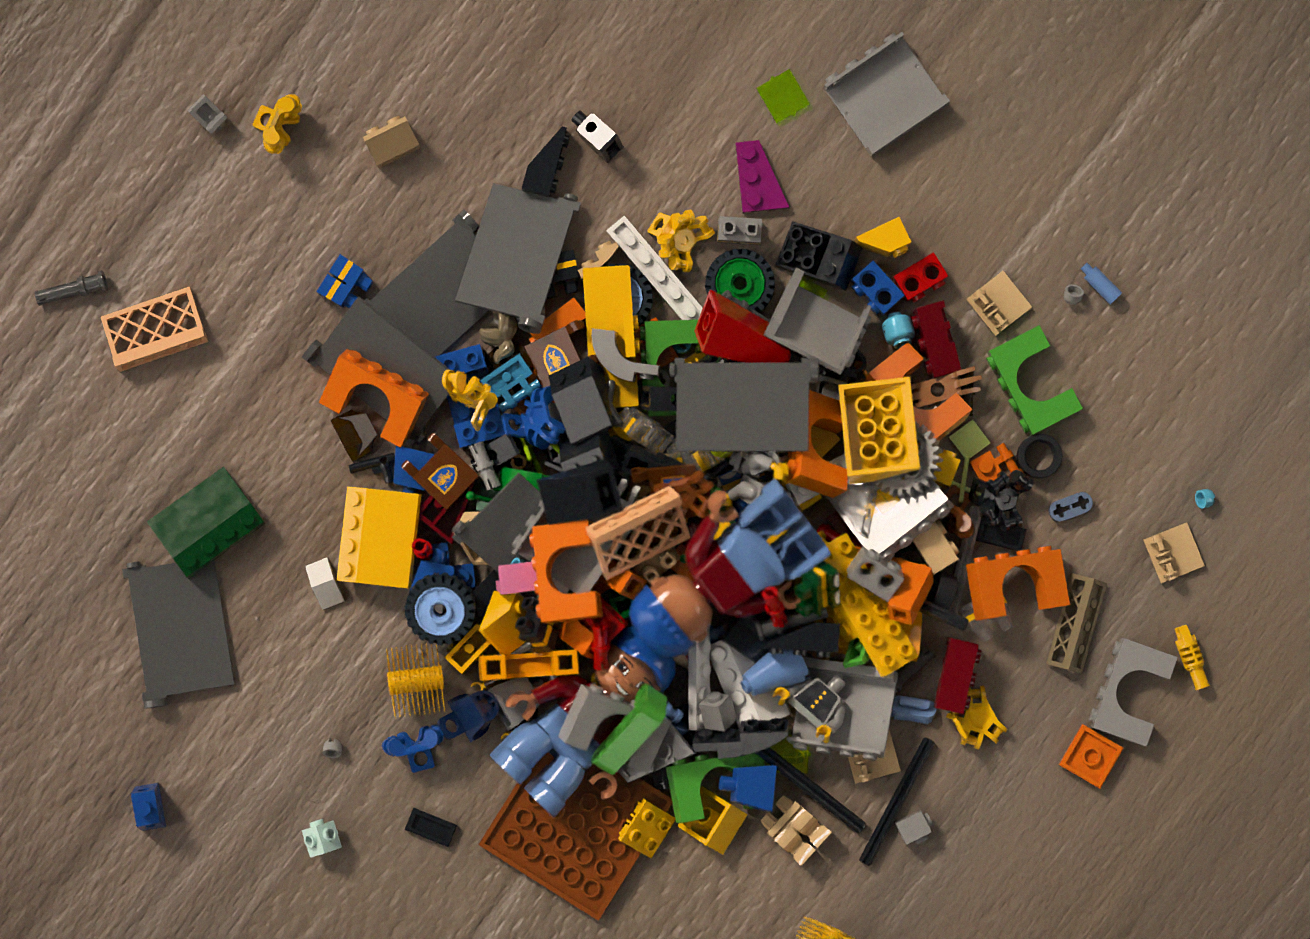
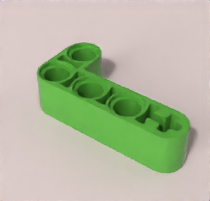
[591,684,667,775]

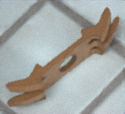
[911,366,982,408]

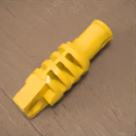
[1174,625,1210,690]

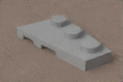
[618,723,696,783]

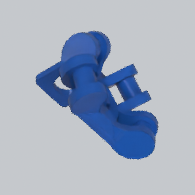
[501,386,566,450]
[382,725,445,773]

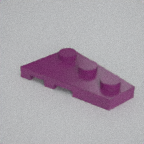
[735,140,789,213]

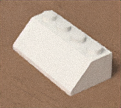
[710,640,792,729]

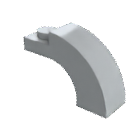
[592,328,661,382]

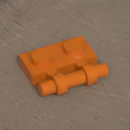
[969,443,1024,482]

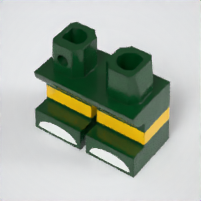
[795,560,841,618]

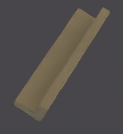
[1046,573,1107,674]

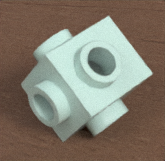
[302,819,342,858]

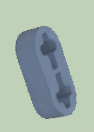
[1048,492,1093,522]

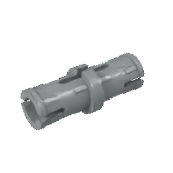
[469,441,501,491]

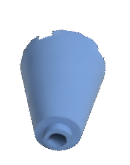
[740,650,809,696]

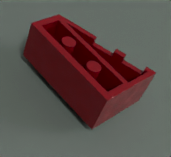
[911,300,962,379]
[419,474,479,545]
[934,637,982,714]

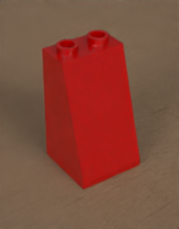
[694,290,791,363]

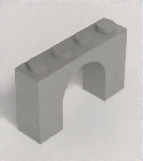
[1088,638,1178,747]
[558,684,671,774]

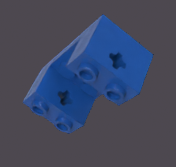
[435,344,505,450]

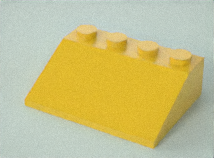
[838,377,920,484]
[336,487,422,589]

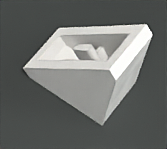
[305,557,345,610]

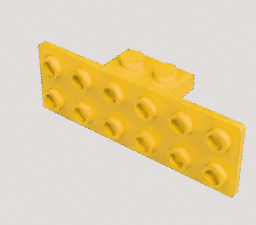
[583,265,640,408]
[824,533,918,677]

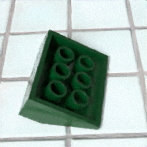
[147,466,265,579]

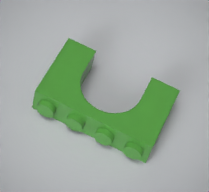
[640,319,699,416]
[986,325,1083,436]
[666,752,765,823]

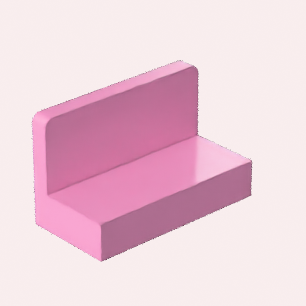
[496,561,537,595]

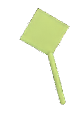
[949,419,991,502]

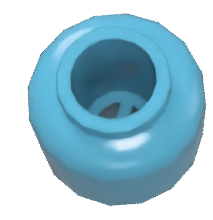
[882,312,916,349]

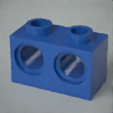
[851,261,905,316]

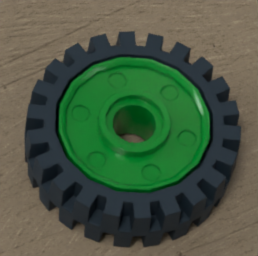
[705,249,775,313]

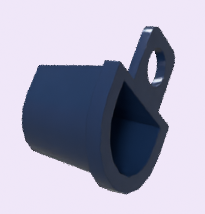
[437,690,499,743]

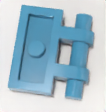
[480,353,542,413]

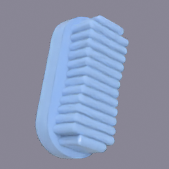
[891,695,936,725]

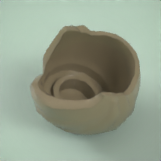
[479,311,517,364]

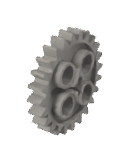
[874,422,943,498]

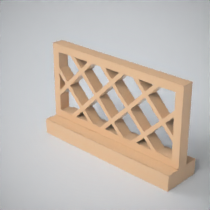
[101,287,209,372]
[586,486,691,580]

